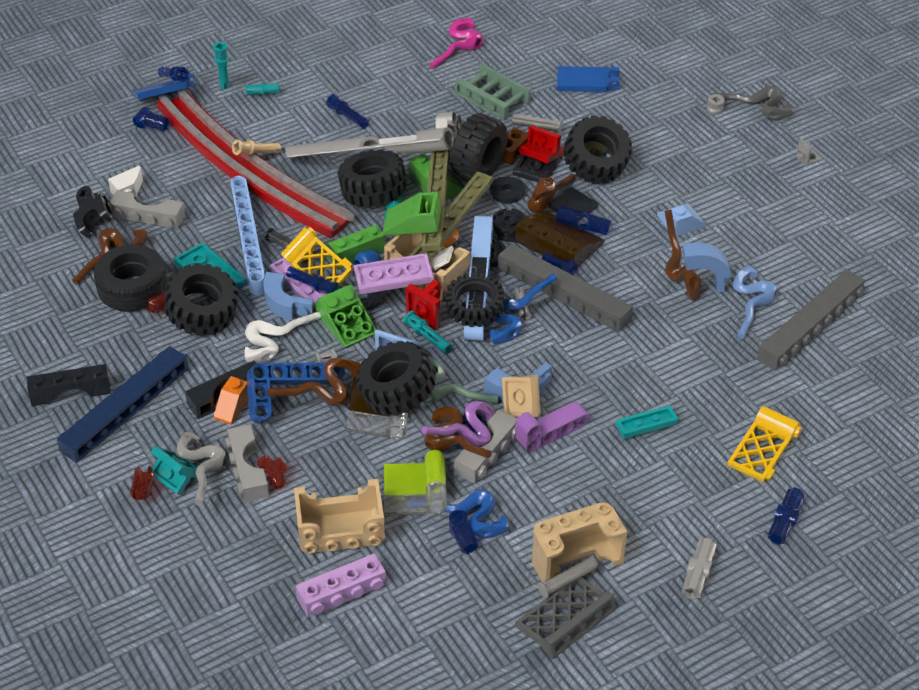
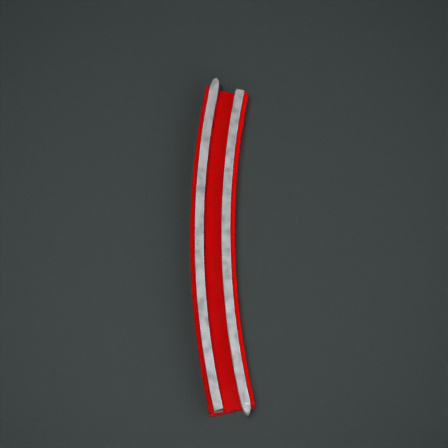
[157,89,354,239]

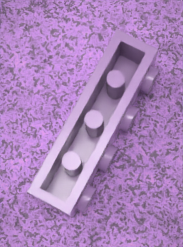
[295,553,386,617]

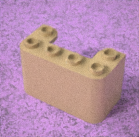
[384,233,470,301]
[294,479,385,554]
[532,503,627,583]

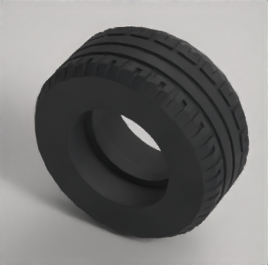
[94,244,167,312]

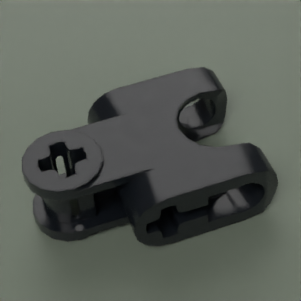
[73,185,114,237]

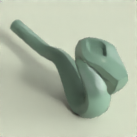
[425,358,499,404]

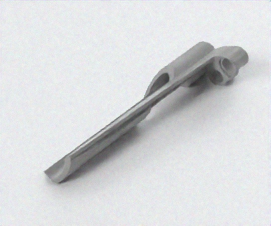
[285,111,462,158]

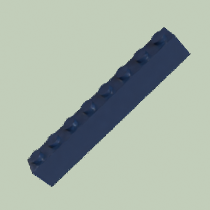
[57,346,188,463]

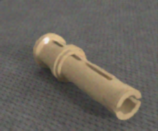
[232,140,281,156]

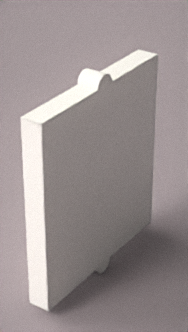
[430,246,454,271]

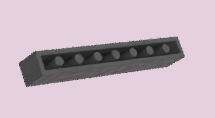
[498,244,633,332]
[757,269,865,371]

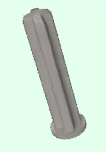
[512,114,563,133]
[537,557,598,599]

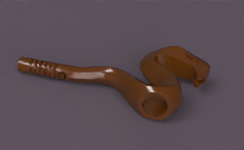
[527,174,576,214]
[665,209,701,301]
[72,228,148,285]
[267,358,361,405]
[424,406,492,458]

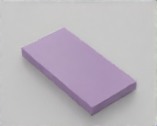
[353,253,434,295]

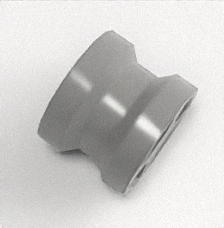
[707,94,725,115]

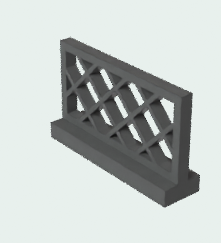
[515,577,615,659]

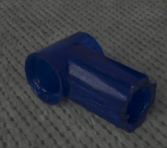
[132,107,169,131]
[542,252,579,276]
[449,510,479,554]

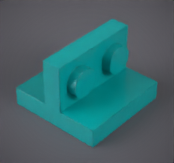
[149,446,197,495]

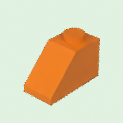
[214,376,248,425]

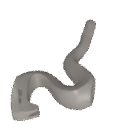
[176,432,225,506]

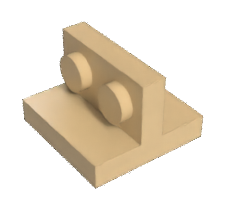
[502,375,541,417]

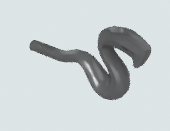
[712,86,793,121]

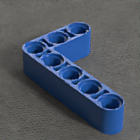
[247,363,345,424]

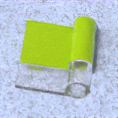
[384,450,447,515]

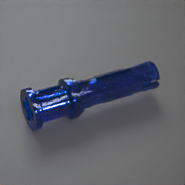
[158,66,189,82]
[326,94,369,129]
[286,266,340,294]

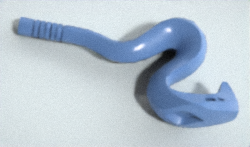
[733,265,778,339]

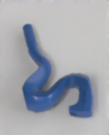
[490,273,557,344]
[409,489,508,538]

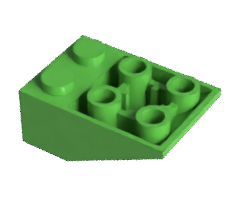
[383,192,441,235]
[314,284,376,348]

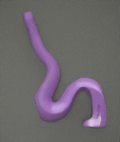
[422,402,496,447]

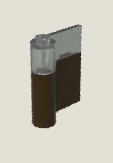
[345,375,409,439]

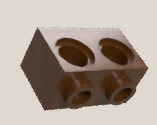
[502,127,528,165]

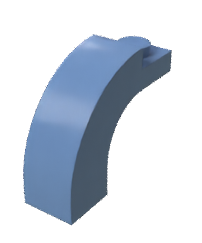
[683,243,732,293]
[263,272,314,320]
[484,362,552,401]

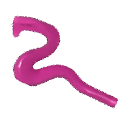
[429,18,483,69]

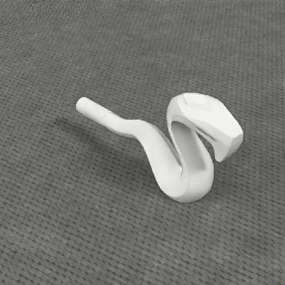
[244,312,321,363]

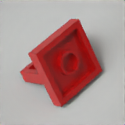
[519,125,564,164]
[405,280,440,331]

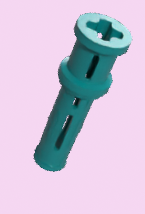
[213,42,230,89]
[403,310,452,354]

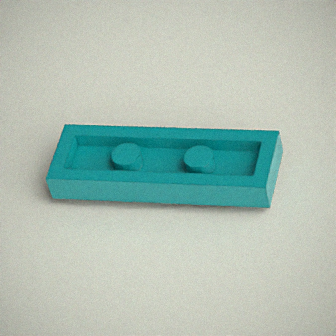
[615,405,679,439]

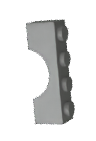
[110,190,185,229]
[454,409,517,484]
[225,424,269,502]

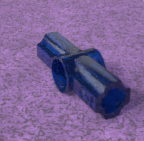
[555,205,611,236]
[767,487,805,545]

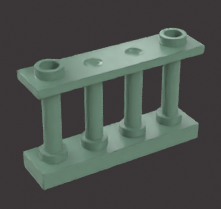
[455,63,530,121]

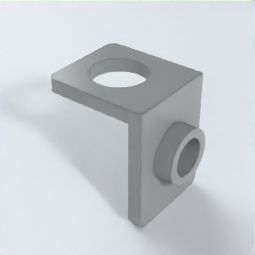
[796,139,822,166]

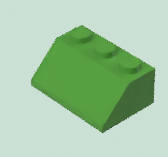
[409,154,463,201]
[320,225,385,270]

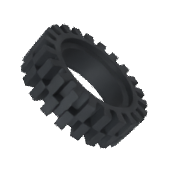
[445,273,505,327]

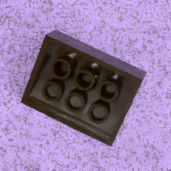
[515,211,605,272]

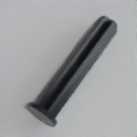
[264,227,314,260]

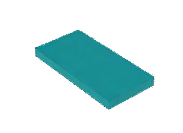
[173,242,247,289]

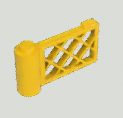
[281,227,354,295]
[727,406,802,482]

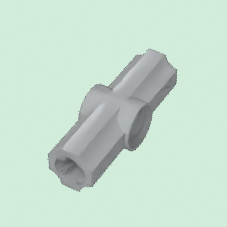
[682,538,717,600]

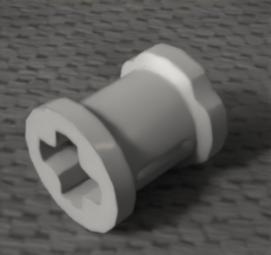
[315,349,337,363]

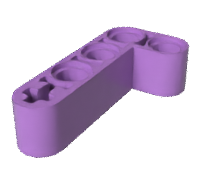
[515,402,590,452]

